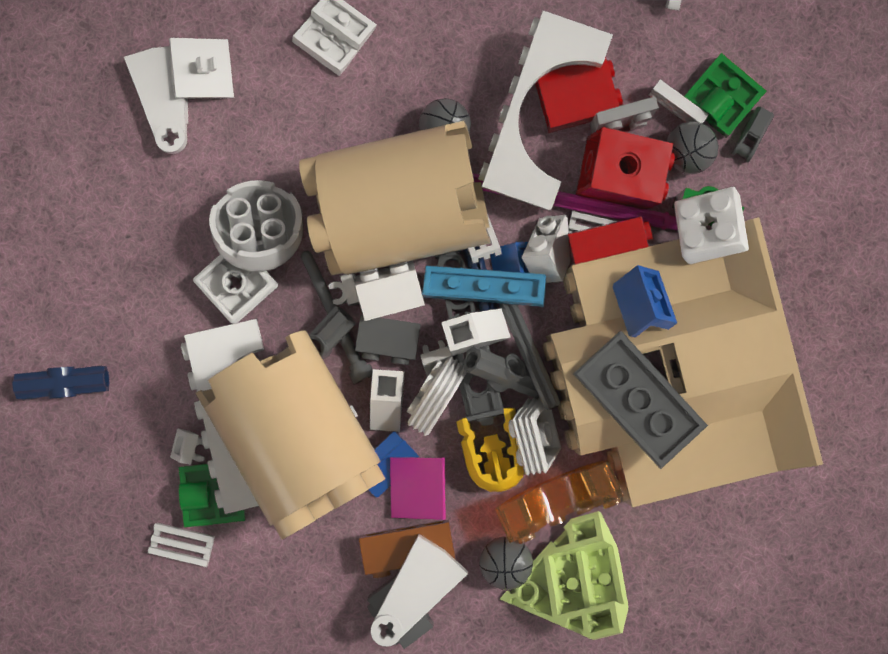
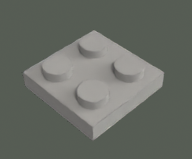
[590,96,659,134]

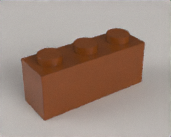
[359,519,455,578]

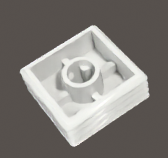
[674,187,749,264]
[193,244,278,324]
[407,356,468,436]
[508,397,561,475]

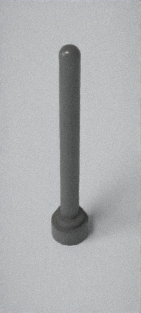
[301,251,373,385]

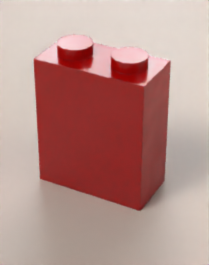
[535,56,623,133]
[568,216,653,265]

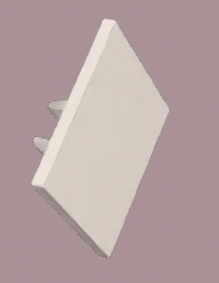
[169,38,234,98]

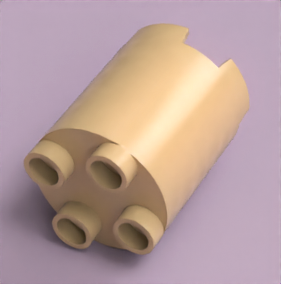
[299,121,491,275]
[196,330,386,540]

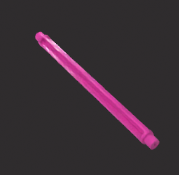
[472,173,678,230]

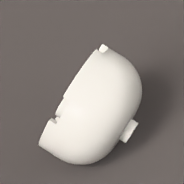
[209,180,303,272]

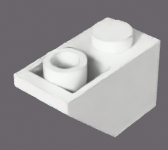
[522,215,570,283]
[441,308,511,356]
[370,369,404,432]

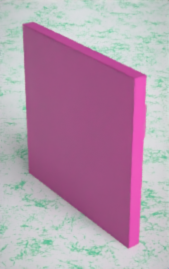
[390,457,446,520]

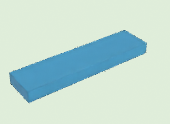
[422,266,546,307]

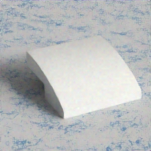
[292,0,377,76]

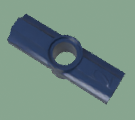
[12,366,110,400]

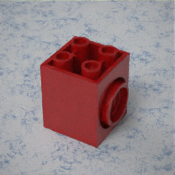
[576,127,675,210]

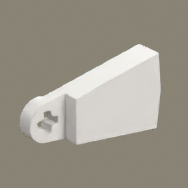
[124,46,188,154]
[371,534,468,647]

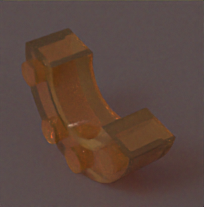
[495,460,624,544]

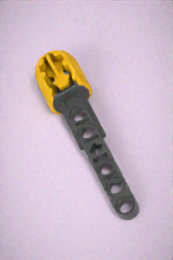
[435,250,524,492]

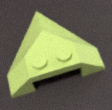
[500,511,629,640]

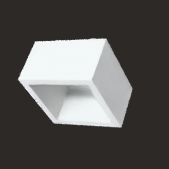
[355,261,425,321]

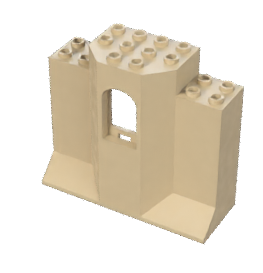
[543,217,823,507]

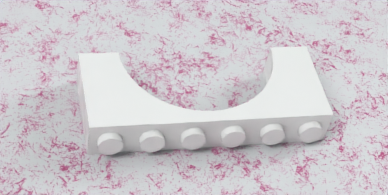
[478,11,613,211]
[181,319,264,514]

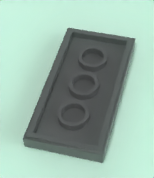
[573,331,708,469]

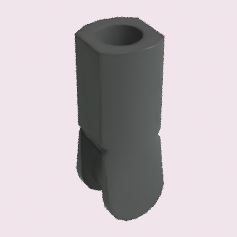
[731,107,774,163]

